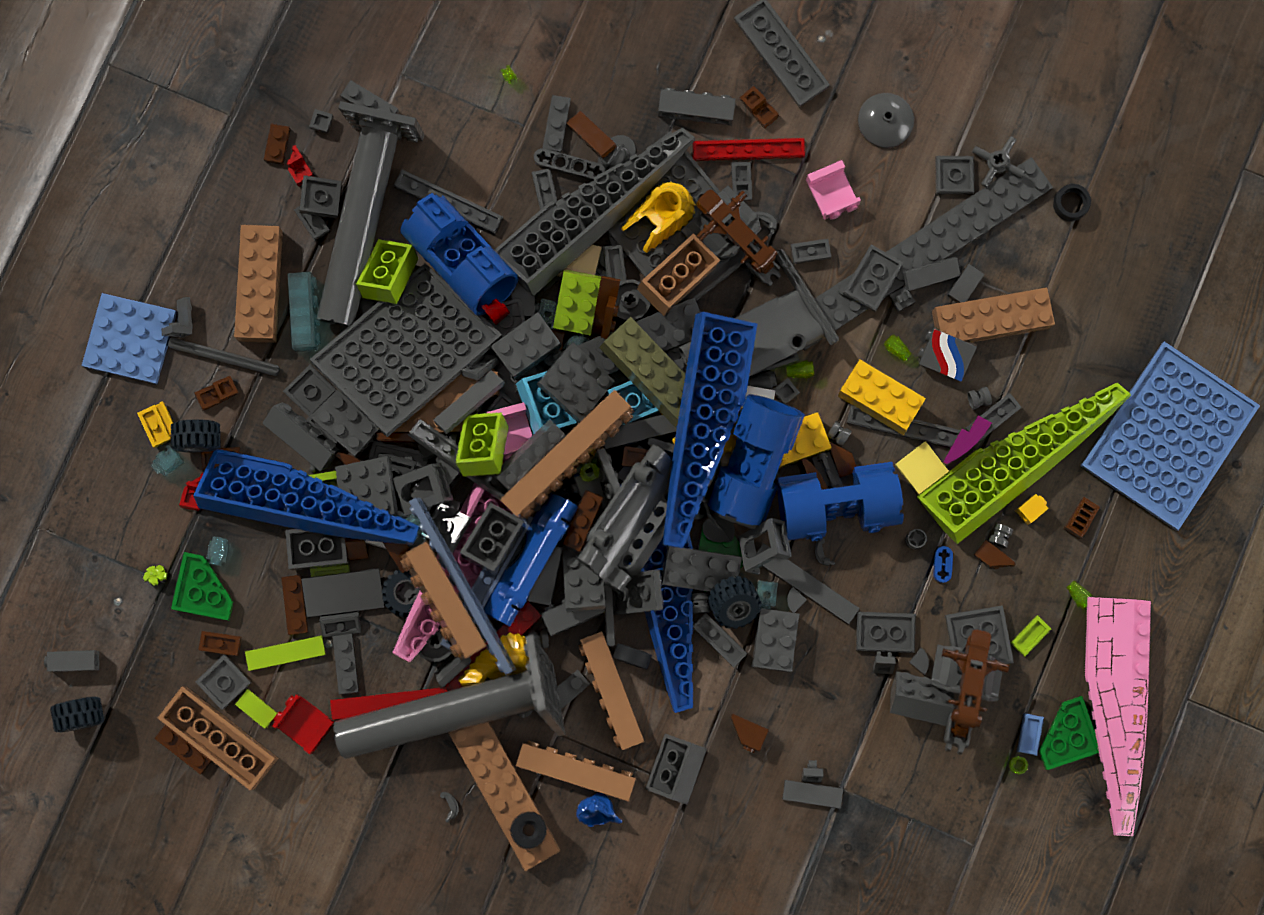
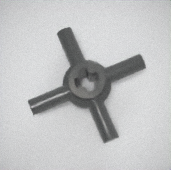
[972,136,1025,188]

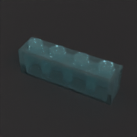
[288,272,321,352]

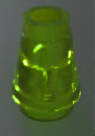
[883,334,912,361]
[786,360,815,379]
[1066,581,1093,610]

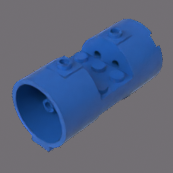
[401,193,518,316]
[707,394,805,525]
[777,462,904,541]

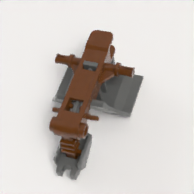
[681,185,781,287]
[931,629,1009,755]

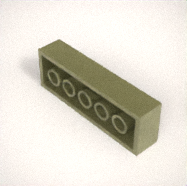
[599,317,686,429]

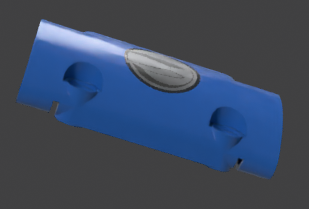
[483,493,578,627]

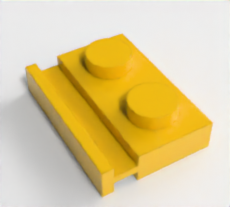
[137,401,174,448]

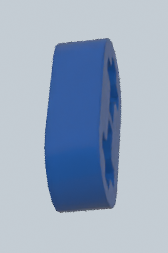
[933,546,953,583]

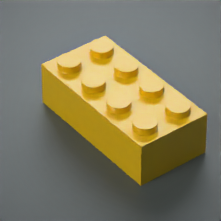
[838,359,926,436]
[779,412,831,469]

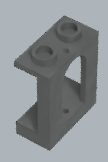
[393,463,453,516]
[738,518,792,575]

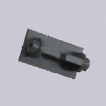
[812,452,843,489]

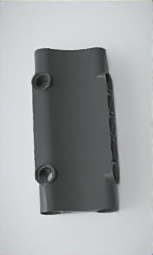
[679,289,825,376]
[577,445,672,593]

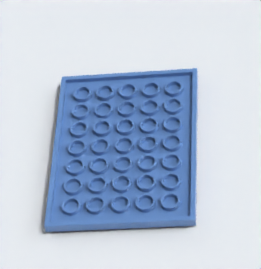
[1081,342,1260,531]

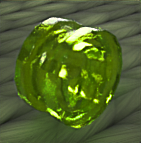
[500,65,517,84]
[580,463,599,482]
[1009,756,1028,774]

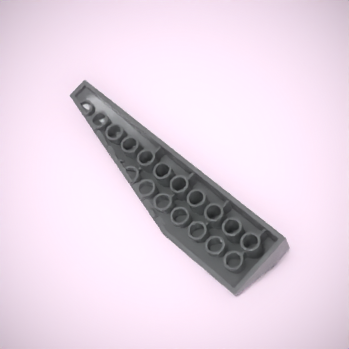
[495,128,696,296]

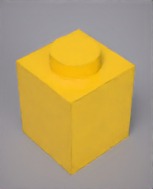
[1015,494,1049,525]

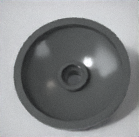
[858,93,914,148]

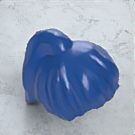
[576,792,622,827]

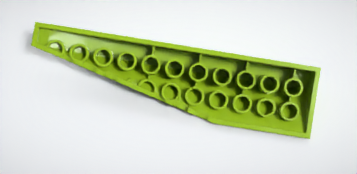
[917,383,1131,544]

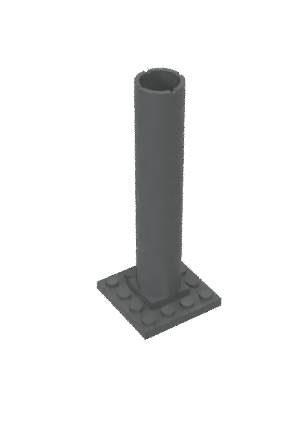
[317,101,425,327]
[334,635,566,759]

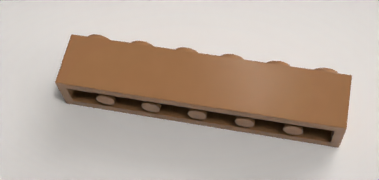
[578,632,644,750]
[516,740,636,801]

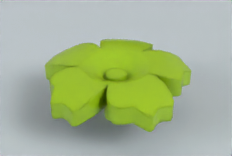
[143,565,167,586]

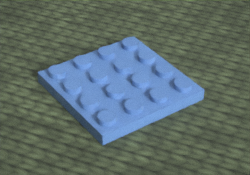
[82,293,177,384]

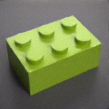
[356,239,418,304]
[553,269,601,335]
[456,412,509,476]

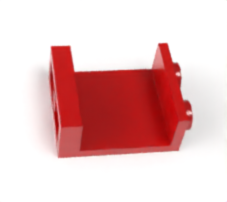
[272,694,335,754]

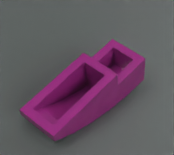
[943,415,992,464]

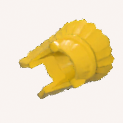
[621,182,696,253]
[458,633,529,686]

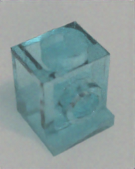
[538,299,558,329]
[151,445,184,476]
[756,580,778,610]

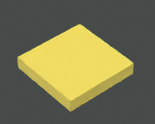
[895,441,949,495]

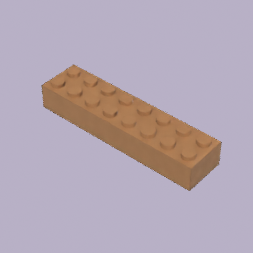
[500,389,634,520]
[448,722,560,871]

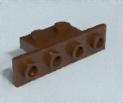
[590,276,620,340]

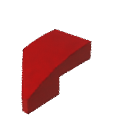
[287,145,314,187]
[482,299,510,325]
[179,473,203,511]

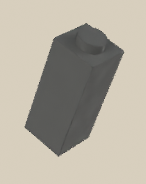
[44,650,99,672]

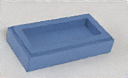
[1017,713,1044,756]

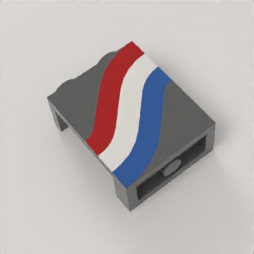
[917,327,977,381]

